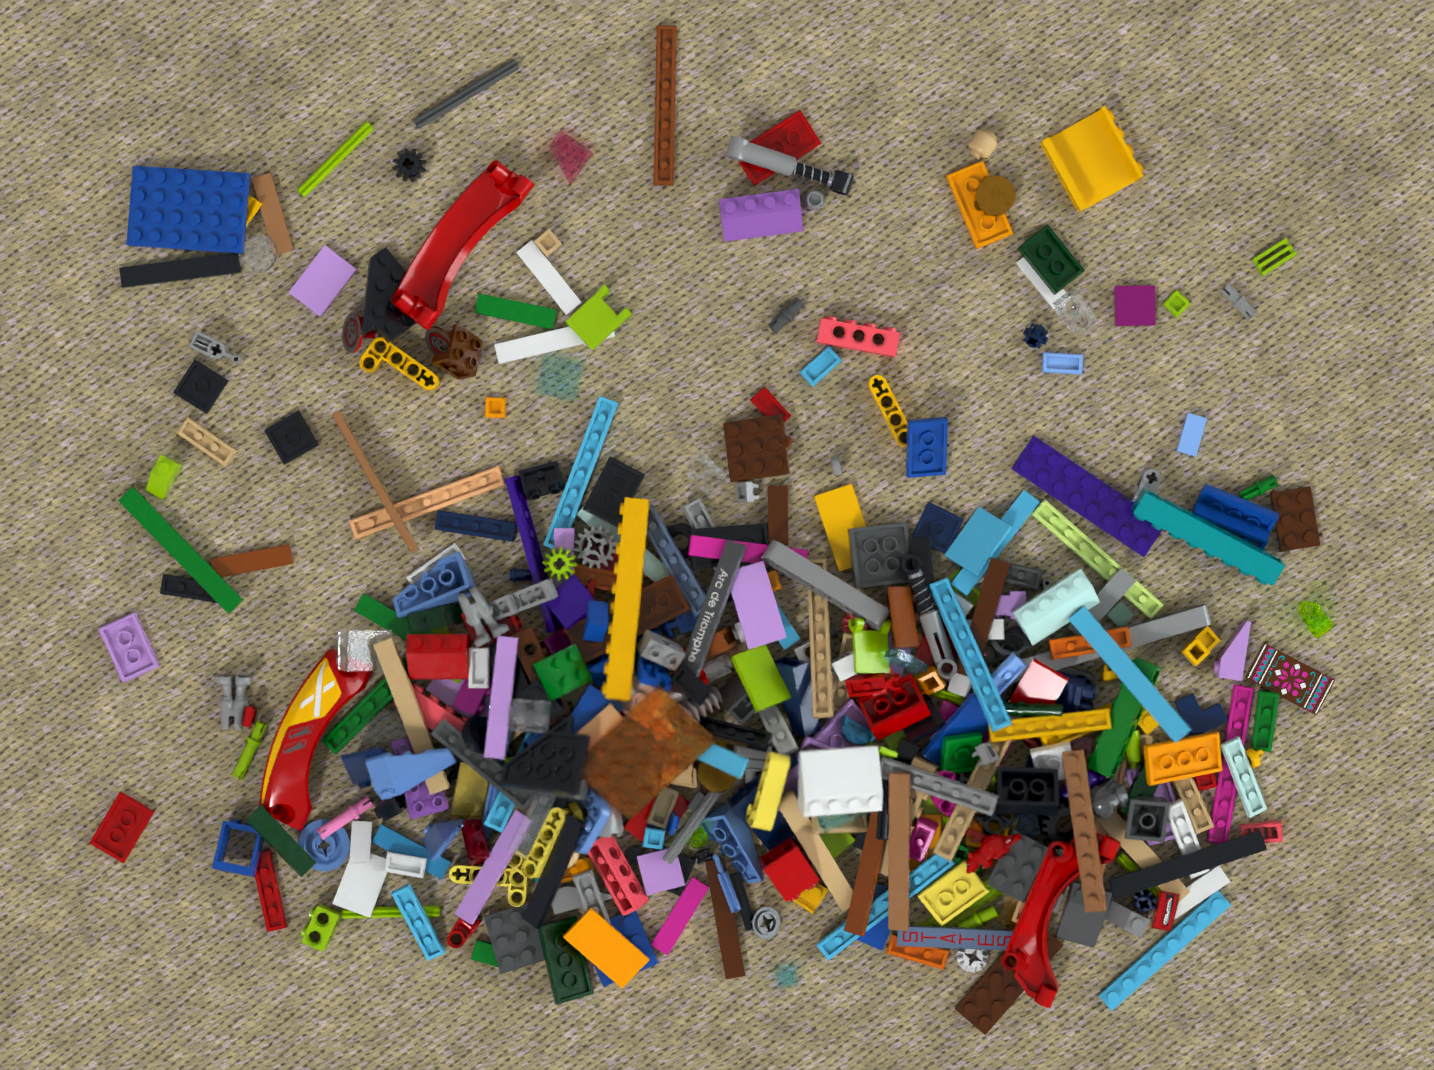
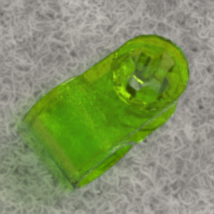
[1298,601,1334,639]

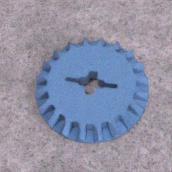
[298,819,350,871]

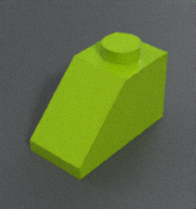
[146,455,183,500]

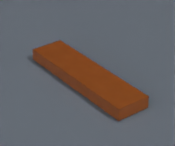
[210,544,293,577]

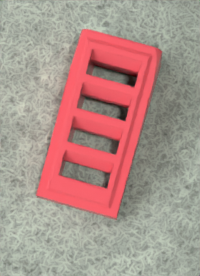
[1240,820,1283,843]

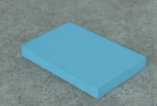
[945,507,1012,577]

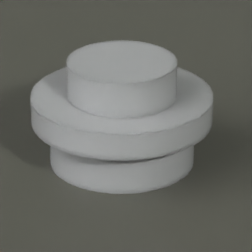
[805,190,825,210]

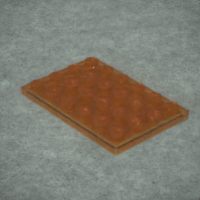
[583,686,716,820]

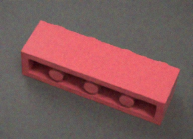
[394,683,469,733]

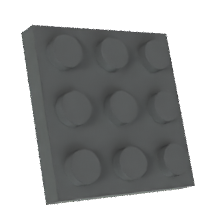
[848,522,912,589]
[484,902,548,974]

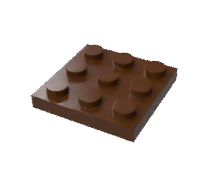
[723,414,790,483]

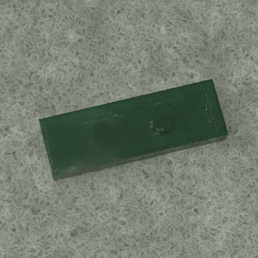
[407,603,463,634]

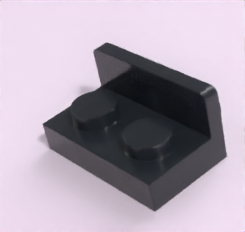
[519,461,565,500]

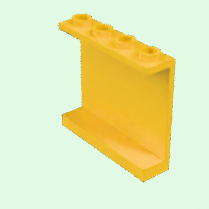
[1040,106,1144,213]

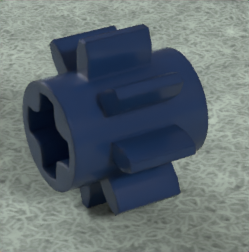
[1023,323,1048,349]
[1132,889,1157,914]

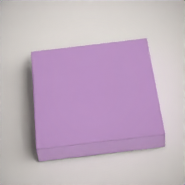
[637,848,685,895]

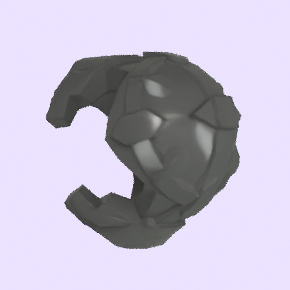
[1090,777,1129,819]

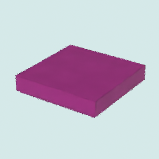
[1114,285,1156,326]

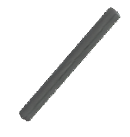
[413,59,519,128]

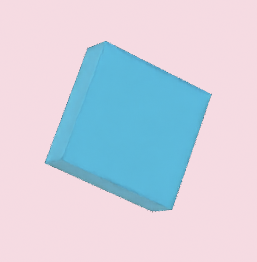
[642,826,666,850]

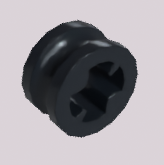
[694,847,713,864]

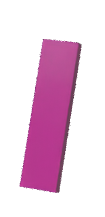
[651,876,709,955]

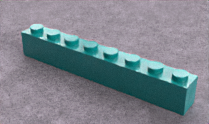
[1131,487,1285,586]

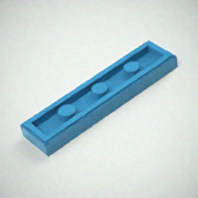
[372,824,452,880]

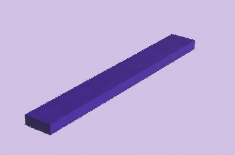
[505,476,562,633]

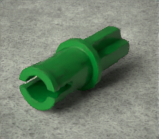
[1238,474,1278,500]

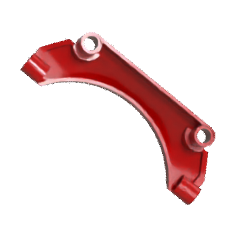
[1001,833,1121,1008]

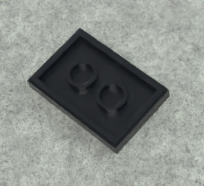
[583,457,645,528]

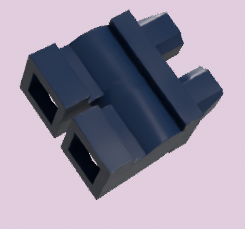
[1054,670,1096,714]

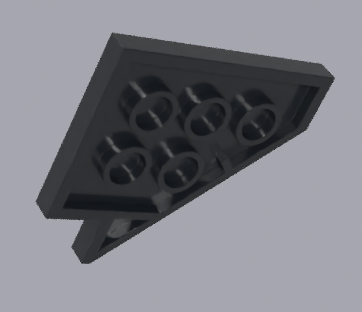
[361,247,417,343]
[499,716,591,796]

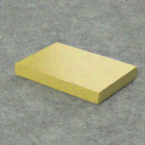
[917,859,990,927]

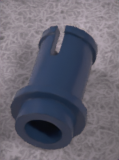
[510,567,533,583]

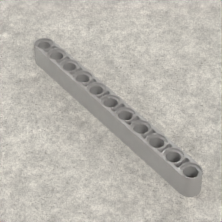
[999,604,1212,684]

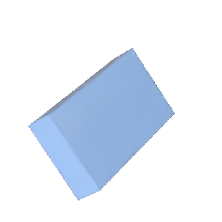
[1042,352,1083,375]
[1176,413,1207,457]

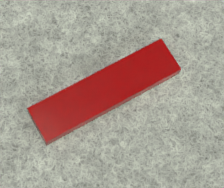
[250,849,287,932]

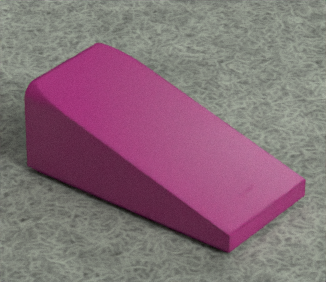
[910,816,939,863]

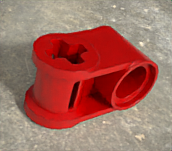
[447,917,482,948]

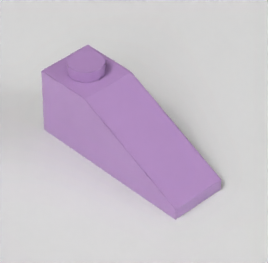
[1212,620,1251,681]

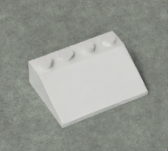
[797,745,883,817]

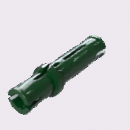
[1003,701,1063,717]

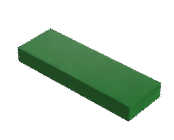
[1250,690,1279,752]

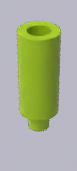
[1126,728,1141,769]

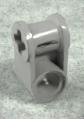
[1131,468,1161,502]

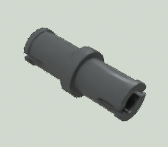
[768,297,805,334]

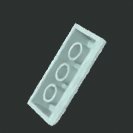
[1011,569,1100,646]

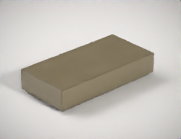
[646,784,679,829]

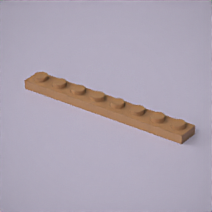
[1062,749,1107,912]

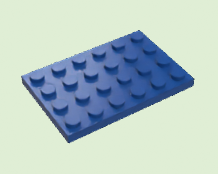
[126,166,250,254]

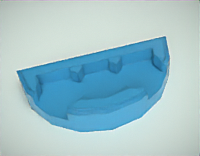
[841,715,875,745]

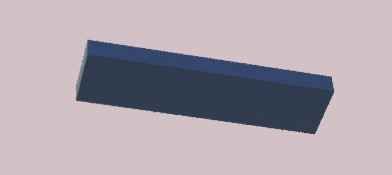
[434,510,517,542]

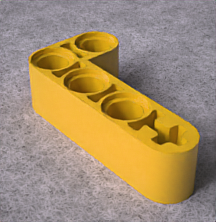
[359,337,440,391]
[868,375,907,447]

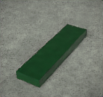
[246,805,316,877]

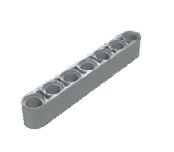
[761,540,890,630]

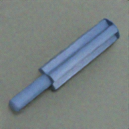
[713,853,742,913]

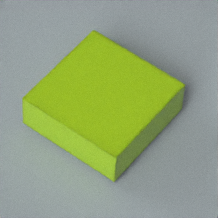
[1162,289,1191,318]

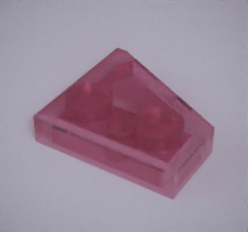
[549,130,593,185]

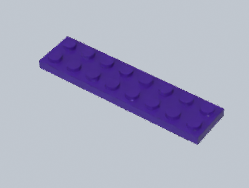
[1011,436,1163,557]

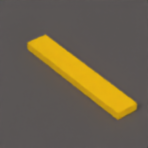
[988,708,1112,743]

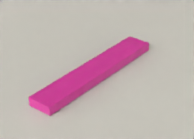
[688,535,808,565]

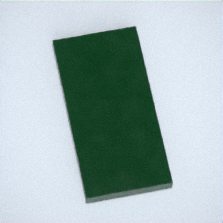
[538,916,594,1005]

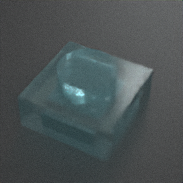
[776,965,799,989]

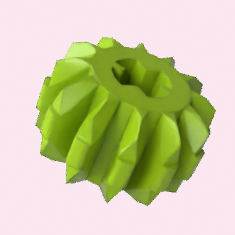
[543,546,577,581]

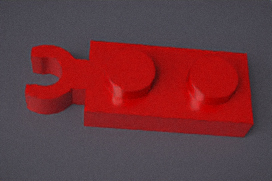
[845,673,902,697]

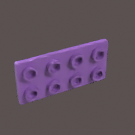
[391,737,449,819]

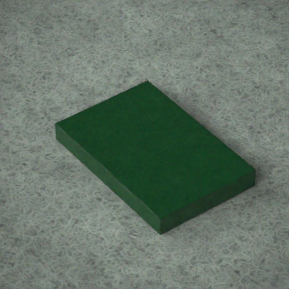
[1017,224,1085,295]

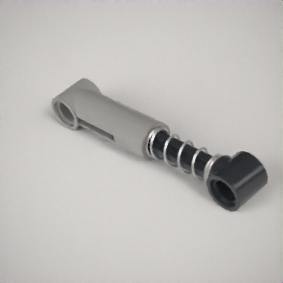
[725,136,854,196]
[901,553,957,679]

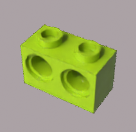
[300,903,341,952]

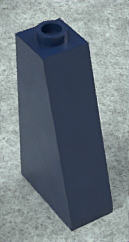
[774,657,821,737]

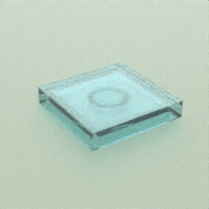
[536,354,583,401]

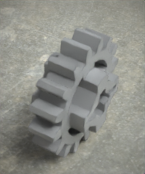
[574,525,617,569]

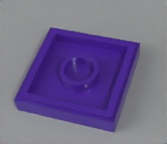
[546,574,596,630]

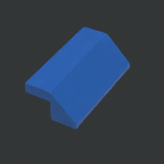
[1191,483,1279,550]

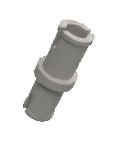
[1221,284,1257,321]

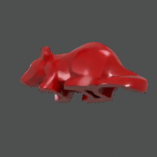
[966,833,1022,874]

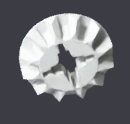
[956,949,989,973]

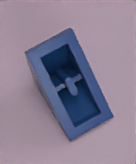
[583,600,608,642]

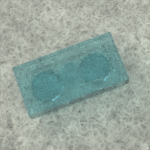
[884,648,928,675]

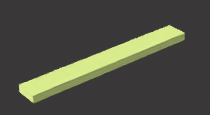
[1032,499,1164,620]

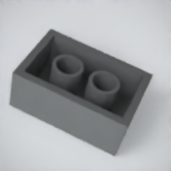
[987,830,1049,903]

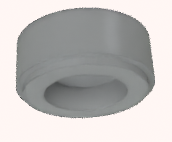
[831,455,843,476]

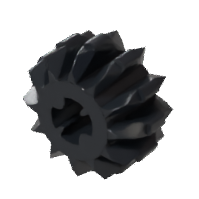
[392,148,426,183]

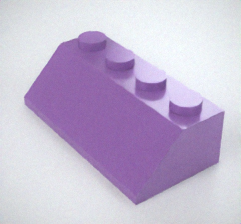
[719,189,803,242]

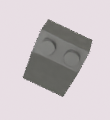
[1055,880,1112,948]

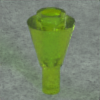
[689,829,708,848]

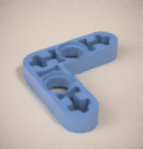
[574,779,610,854]

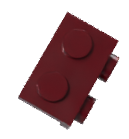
[461,819,490,866]

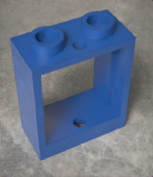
[212,818,264,878]

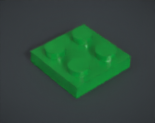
[939,731,983,773]

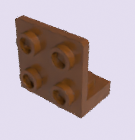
[432,324,483,380]

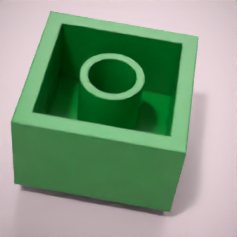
[533,644,593,700]

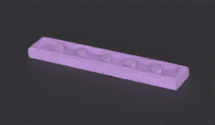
[484,636,519,759]
[455,810,534,924]

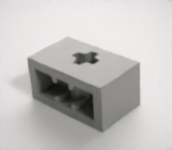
[637,629,685,671]

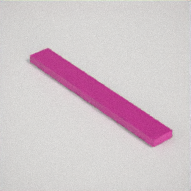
[1206,684,1254,844]

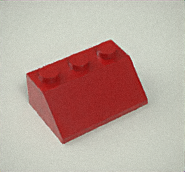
[406,634,471,680]
[857,673,931,741]

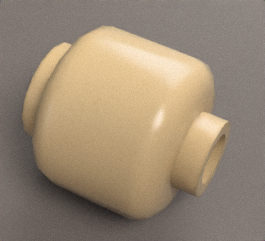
[968,129,998,160]

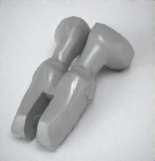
[457,586,509,648]
[215,674,253,731]

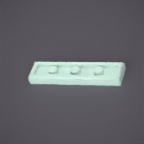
[1220,736,1267,818]

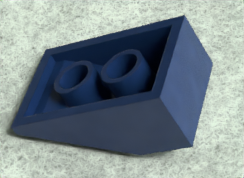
[341,747,388,789]

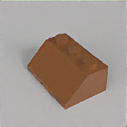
[886,587,922,651]

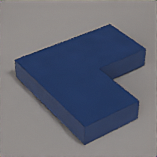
[1174,693,1228,736]

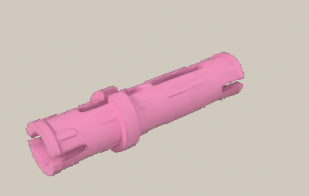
[316,796,374,840]

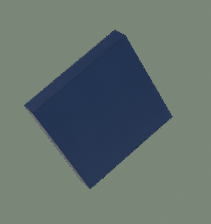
[910,502,964,554]

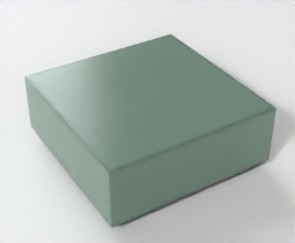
[1106,600,1134,628]

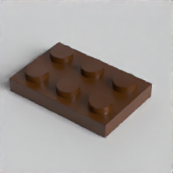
[1270,486,1320,552]

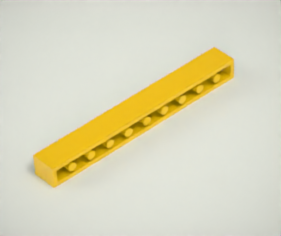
[602,497,650,702]

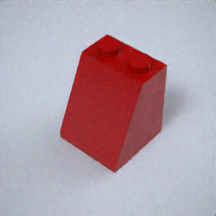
[758,837,820,902]

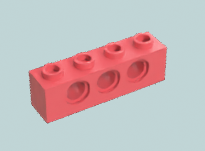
[816,316,900,358]
[588,834,649,916]

